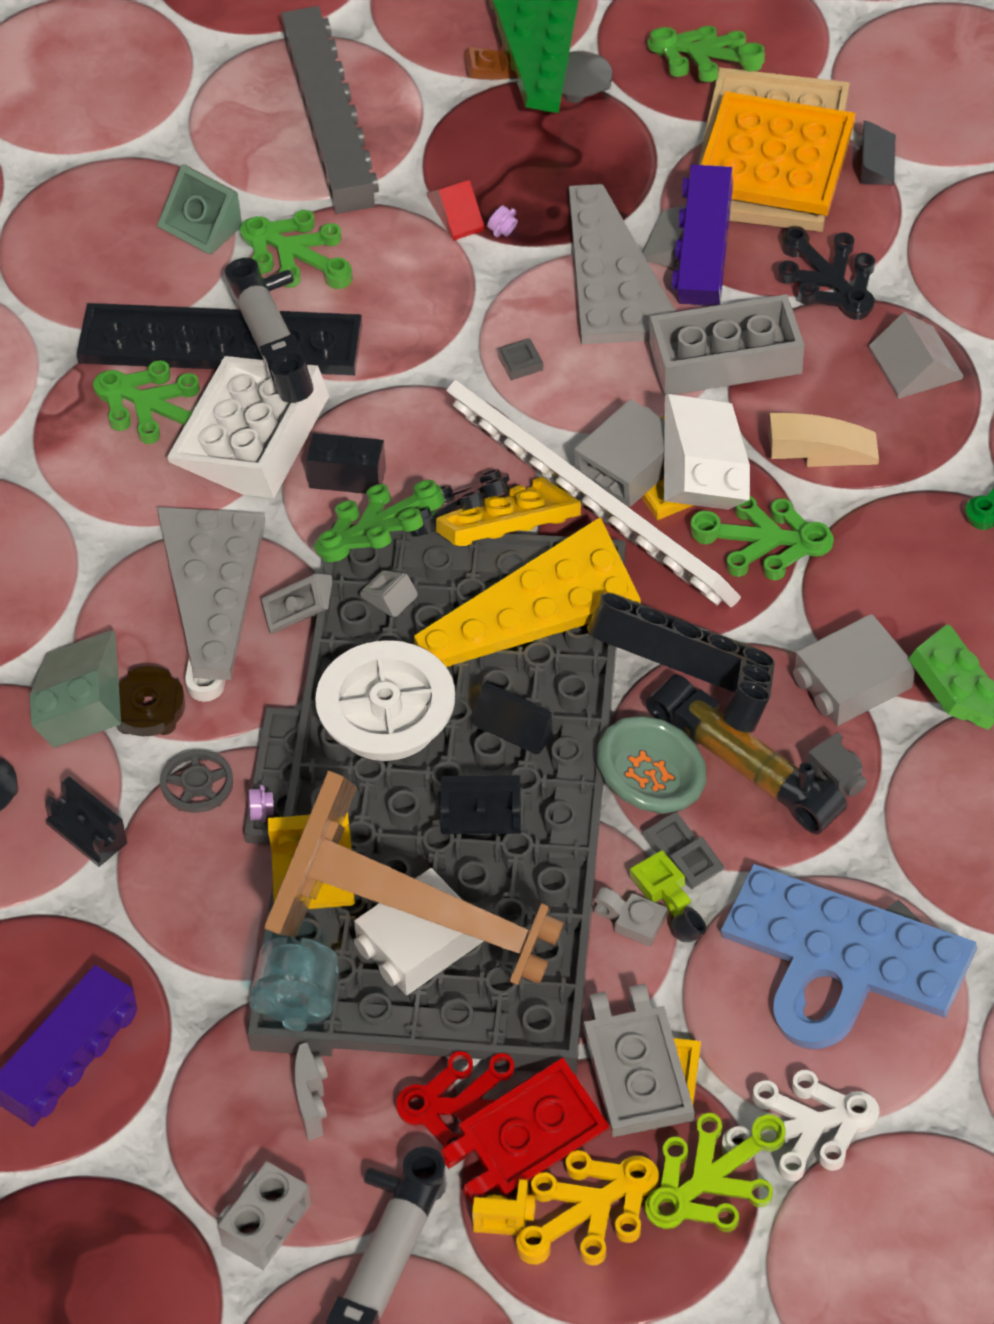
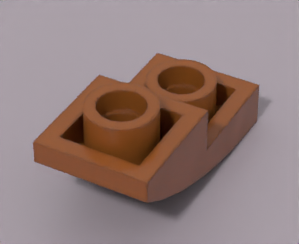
[465,44,518,80]

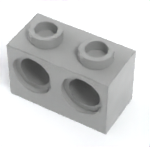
[217,1161,312,1270]

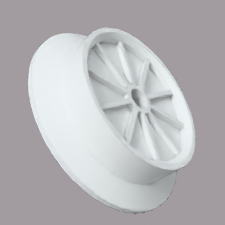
[315,640,455,761]

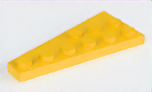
[414,517,641,667]

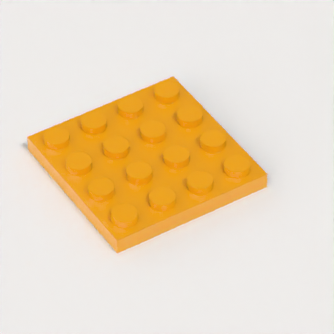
[701,91,856,216]

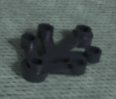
[778,226,875,320]
[411,469,510,537]

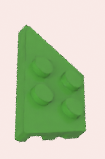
[908,625,994,730]

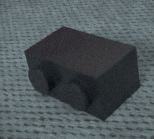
[306,433,386,494]

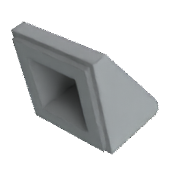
[359,570,418,617]

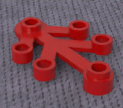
[396,1051,515,1148]

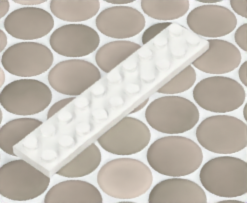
[446,380,741,608]

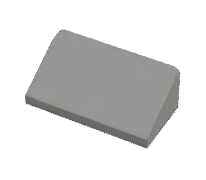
[643,205,686,268]
[261,574,332,634]

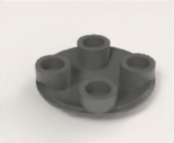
[562,51,612,103]

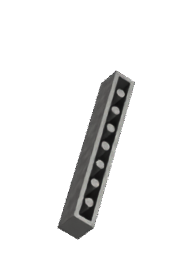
[281,6,379,214]

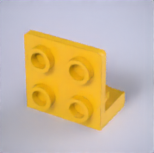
[268,812,355,909]

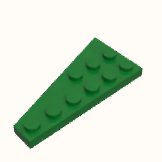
[489,0,579,113]

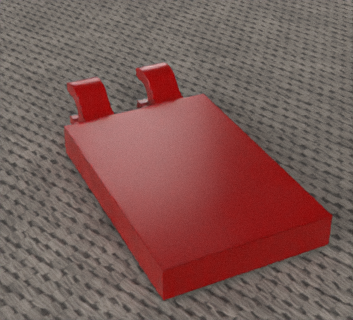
[441,1058,610,1205]

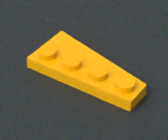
[436,476,581,546]

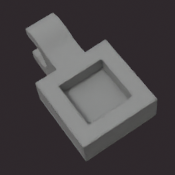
[594,887,668,947]

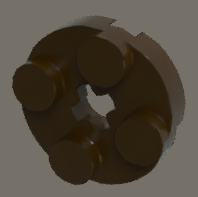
[116,666,185,737]

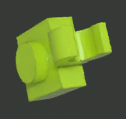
[630,850,691,918]

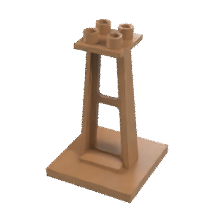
[264,771,564,985]

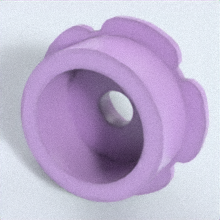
[487,205,518,237]
[248,785,274,823]

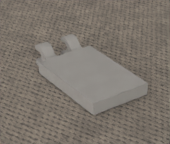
[584,984,695,1137]

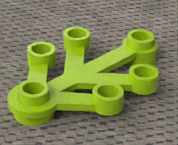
[645,1113,786,1232]

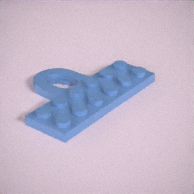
[721,864,977,1049]

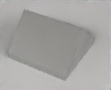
[869,312,963,399]

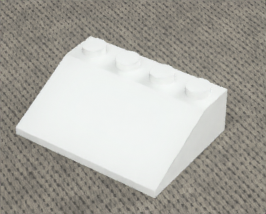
[167,356,329,498]

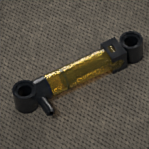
[646,674,847,835]

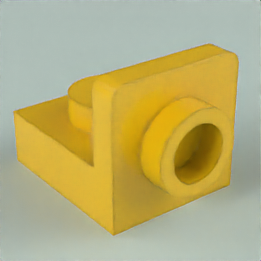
[472,1179,536,1236]

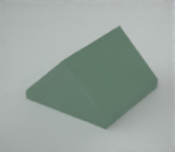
[157,164,242,254]

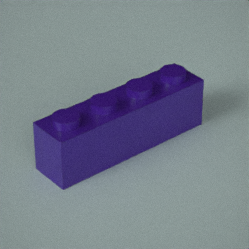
[672,164,733,306]
[0,965,138,1127]

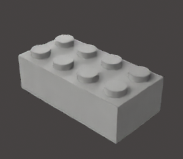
[649,294,804,395]

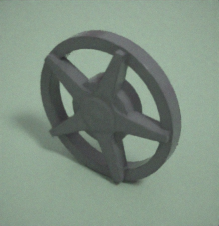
[160,750,233,813]

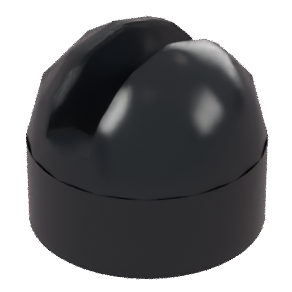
[671,907,707,943]

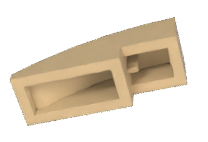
[769,413,879,467]

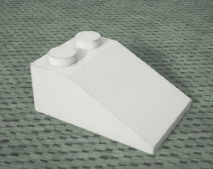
[664,394,750,510]

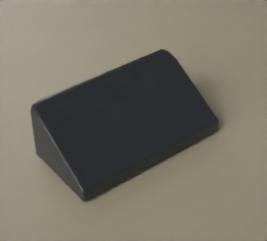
[860,120,896,185]
[473,682,553,755]

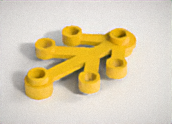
[516,1150,659,1265]

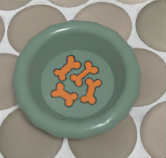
[597,716,707,814]

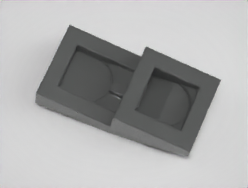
[643,812,725,889]

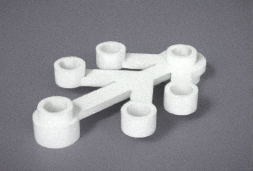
[722,1070,879,1181]

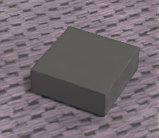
[498,338,543,380]

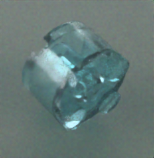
[250,937,340,1031]

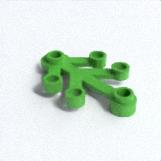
[648,26,765,82]
[240,210,353,289]
[93,361,200,444]
[314,480,445,562]
[691,496,834,580]

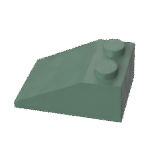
[30,630,121,748]

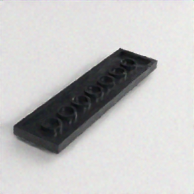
[77,303,363,376]

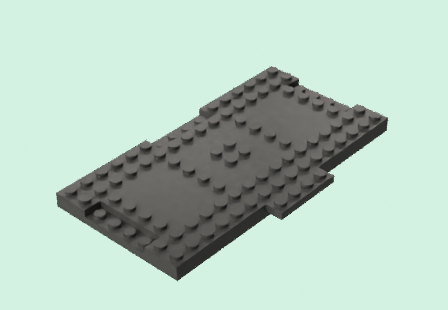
[244,523,626,1074]

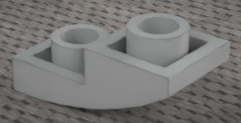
[295,1042,328,1141]

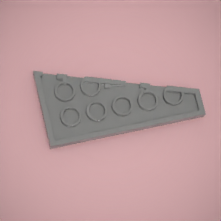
[569,184,676,344]
[157,507,265,680]

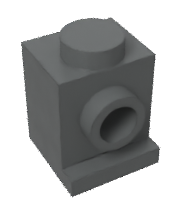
[807,732,867,798]

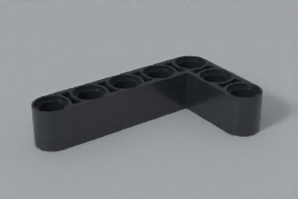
[587,593,775,733]

